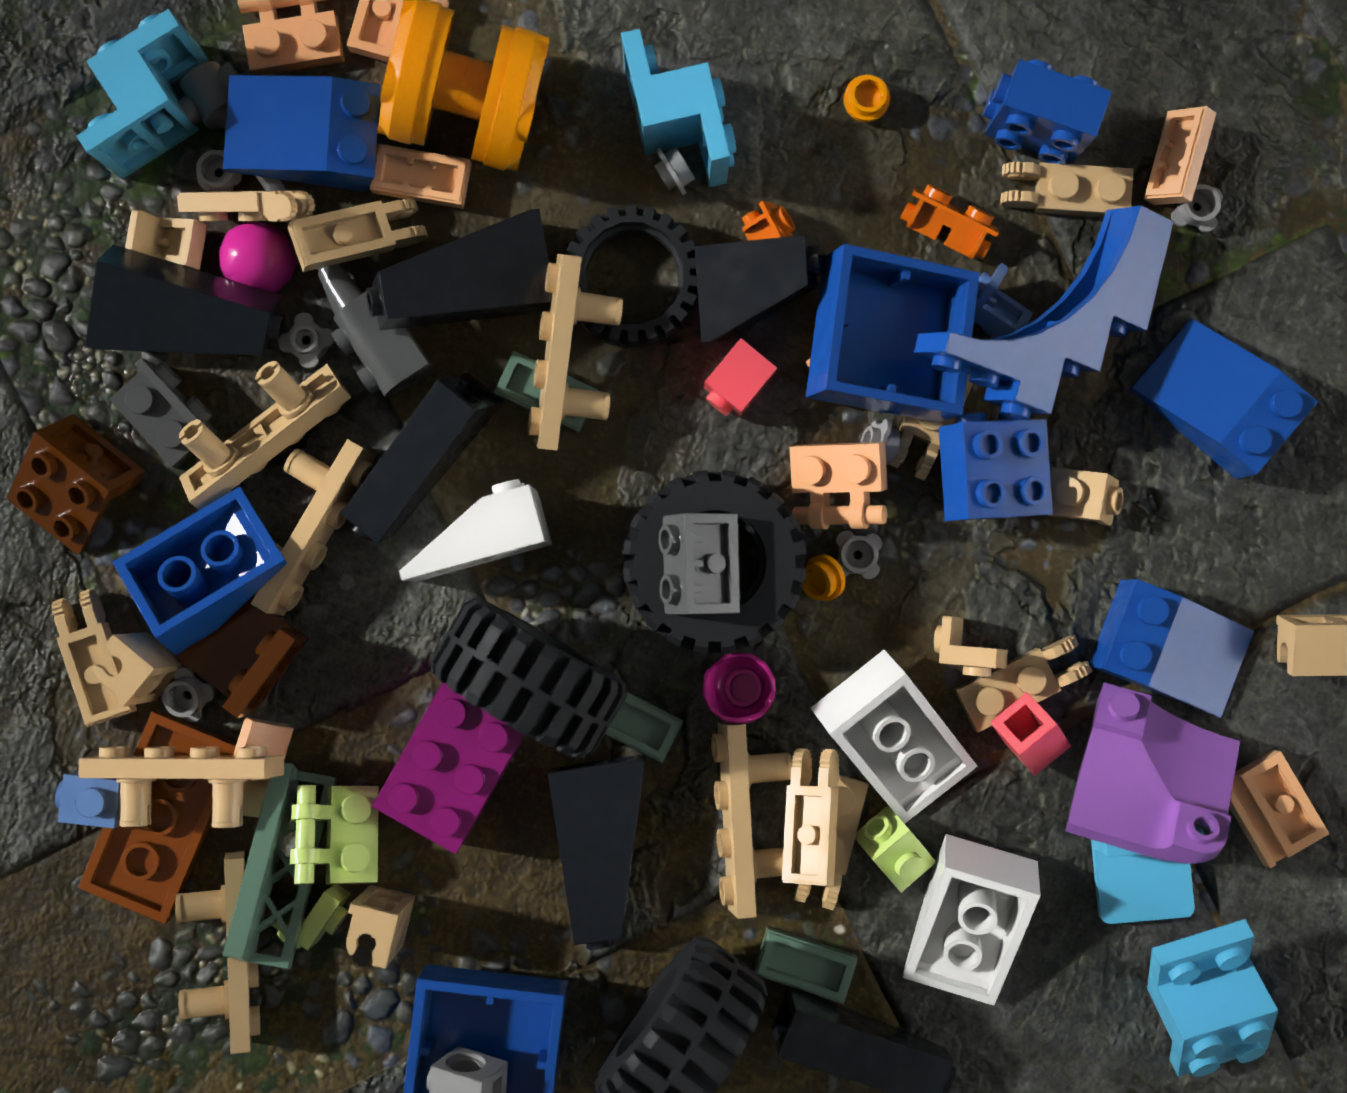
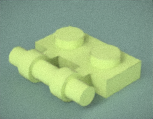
[290,785,379,884]

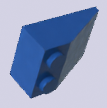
[223,75,380,192]
[1130,318,1318,479]
[112,487,287,655]
[1089,579,1254,718]

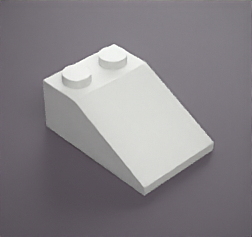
[399,479,553,582]
[811,650,978,824]
[903,834,1041,1006]

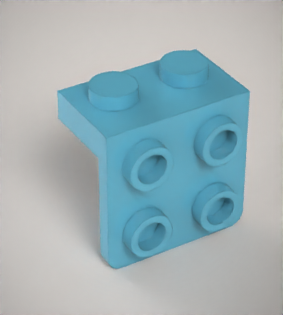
[1091,826,1203,924]

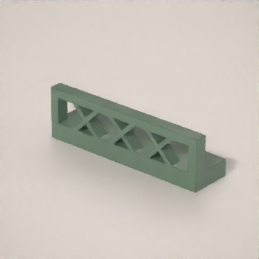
[222,762,338,970]

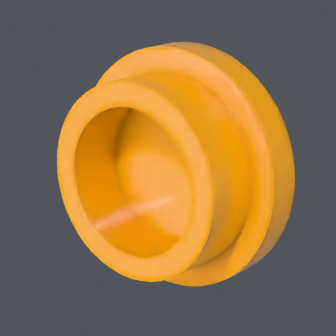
[843,75,890,123]
[801,554,845,601]

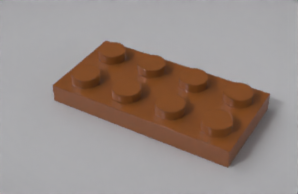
[78,710,237,924]

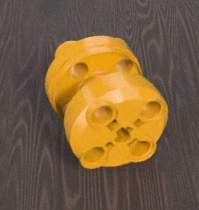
[377,0,550,172]

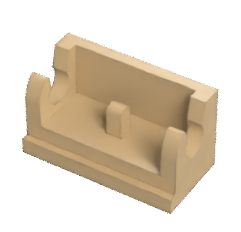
[1276,614,1347,676]
[92,632,185,707]
[346,885,416,969]

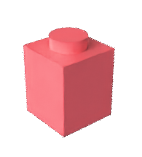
[704,338,777,417]
[990,692,1071,776]

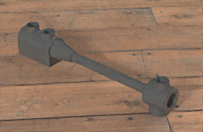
[177,61,436,398]

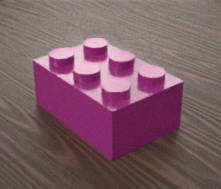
[371,682,525,854]

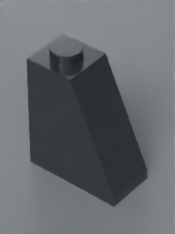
[694,235,826,342]

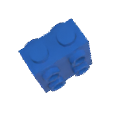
[982,59,1112,165]
[939,413,1053,521]

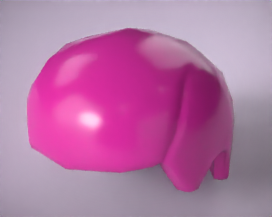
[219,221,297,293]
[702,653,776,724]

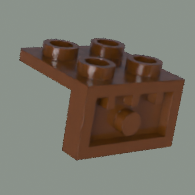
[7,414,145,554]
[178,596,309,718]

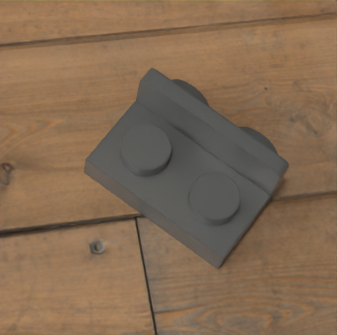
[109,358,218,469]
[658,513,740,614]

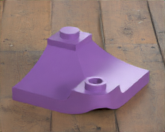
[1065,683,1240,864]

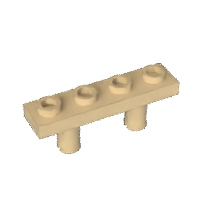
[528,254,623,451]
[179,361,351,510]
[251,439,378,616]
[711,722,792,919]
[78,746,284,828]
[175,851,261,1054]

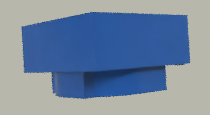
[806,244,980,422]
[403,964,568,1093]

